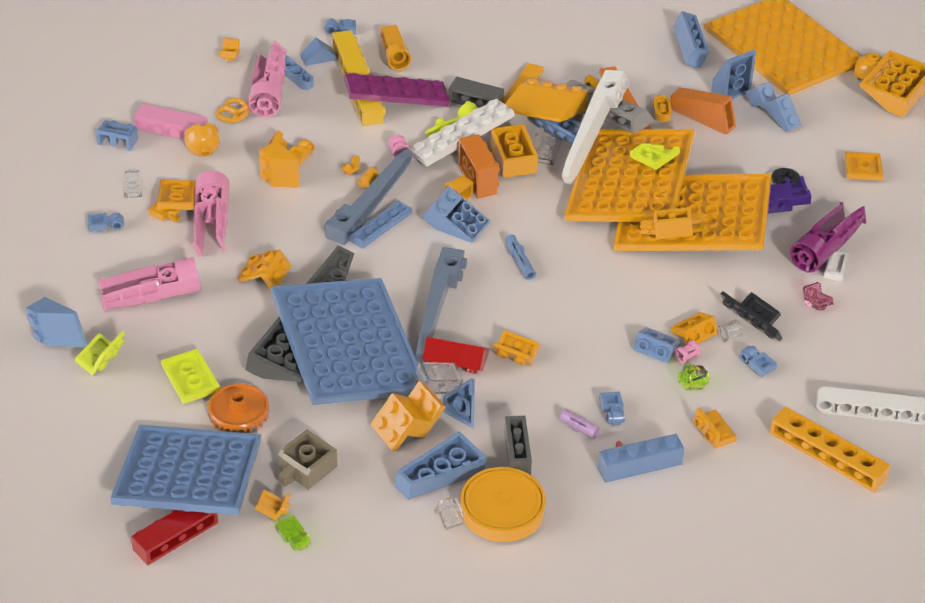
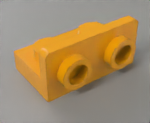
[671,312,718,345]
[694,408,737,449]

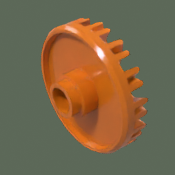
[208,384,269,433]

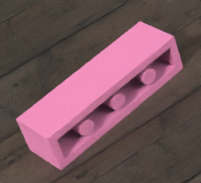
[134,103,208,140]

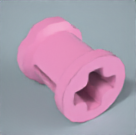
[674,340,701,364]

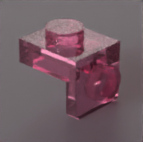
[803,282,834,310]

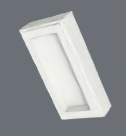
[823,251,849,281]

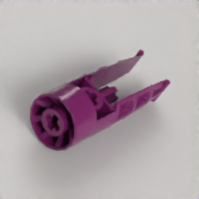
[790,202,867,273]

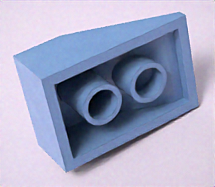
[711,49,756,99]
[26,297,88,347]

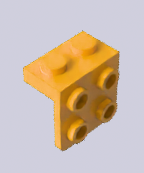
[237,249,292,290]

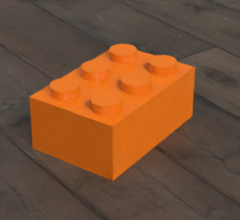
[458,134,500,199]

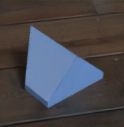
[443,378,475,429]

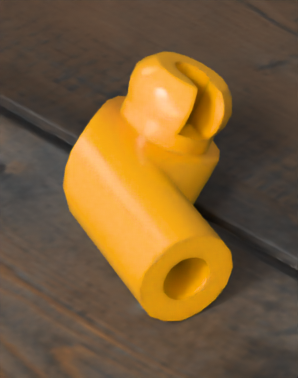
[342,155,360,175]

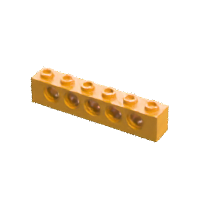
[770,406,890,493]

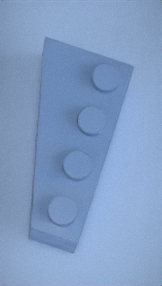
[395,431,487,500]

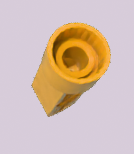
[380,25,411,71]

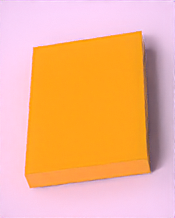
[157,179,196,210]

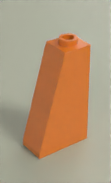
[670,87,736,135]

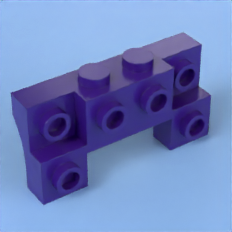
[768,176,812,214]

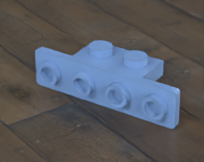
[534,117,581,146]

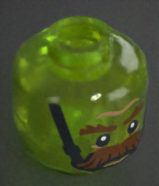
[678,364,709,390]

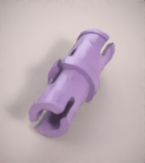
[559,409,600,439]

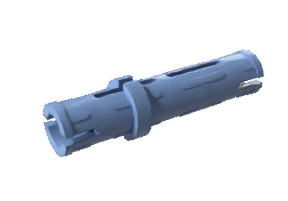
[505,234,536,280]

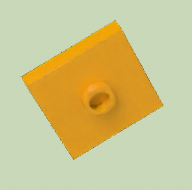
[844,152,883,181]

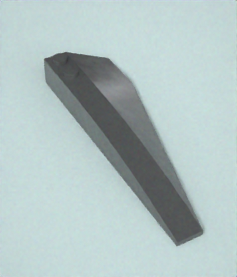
[245,245,354,382]

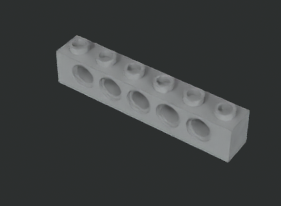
[565,79,648,134]

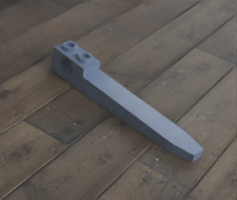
[324,149,412,245]
[416,247,467,363]

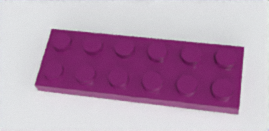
[344,73,450,107]

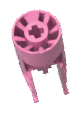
[249,41,287,117]
[192,171,230,257]
[98,257,201,312]

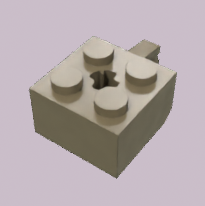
[278,429,338,490]

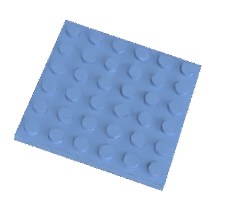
[111,424,261,515]

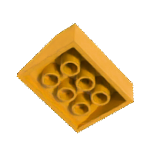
[860,50,925,118]
[505,78,589,122]

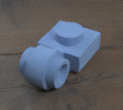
[325,18,356,35]
[88,212,124,232]
[739,346,777,377]
[599,391,625,426]

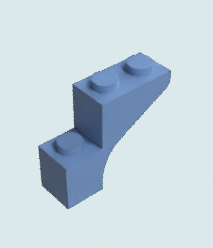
[745,81,802,132]

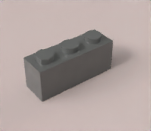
[448,76,504,108]
[504,415,532,475]

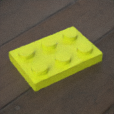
[161,348,220,404]

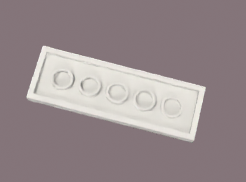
[410,99,515,167]

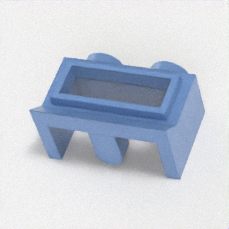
[96,120,138,151]

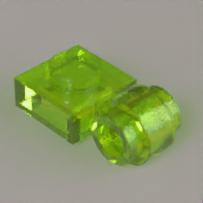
[275,515,311,551]

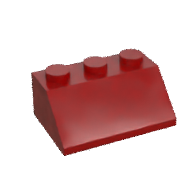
[422,337,490,374]

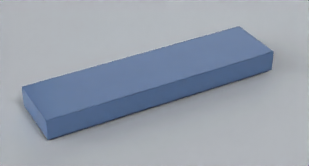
[349,201,412,249]

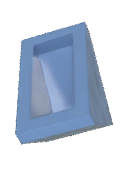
[300,38,337,66]

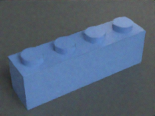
[673,11,709,68]
[598,433,684,483]

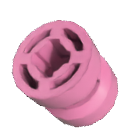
[388,135,410,157]

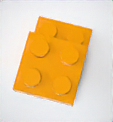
[370,381,446,451]

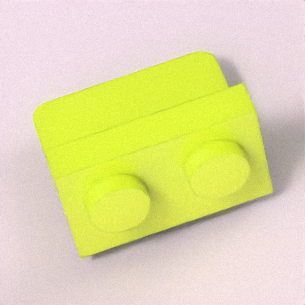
[74,331,126,375]

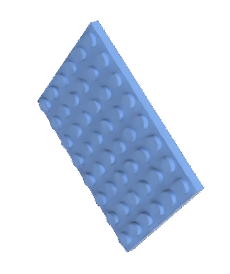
[271,278,427,405]

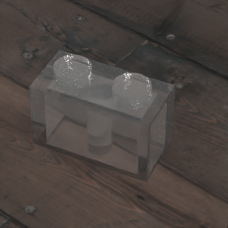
[413,362,463,394]

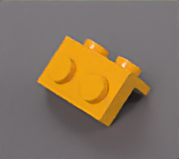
[493,330,541,366]

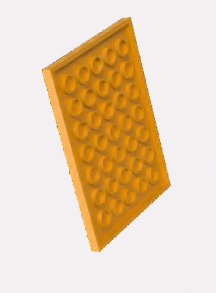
[704,0,861,96]
[564,129,695,222]
[614,173,772,251]

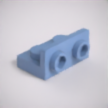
[633,327,681,363]

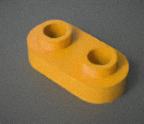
[653,95,672,122]

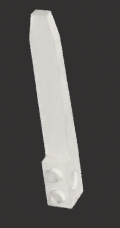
[562,70,629,184]

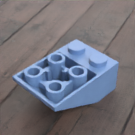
[422,186,490,243]

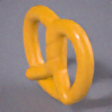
[216,98,250,123]

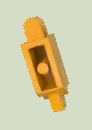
[640,207,708,240]

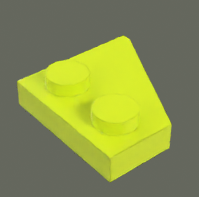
[630,143,680,170]

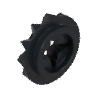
[772,168,800,184]

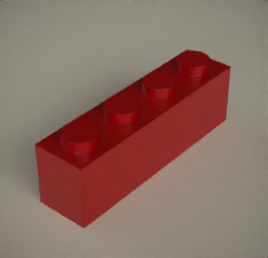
[131,510,218,566]

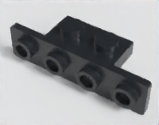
[720,291,783,341]

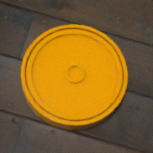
[460,467,546,542]

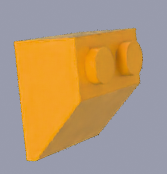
[259,141,300,188]

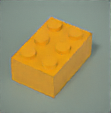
[489,124,538,178]

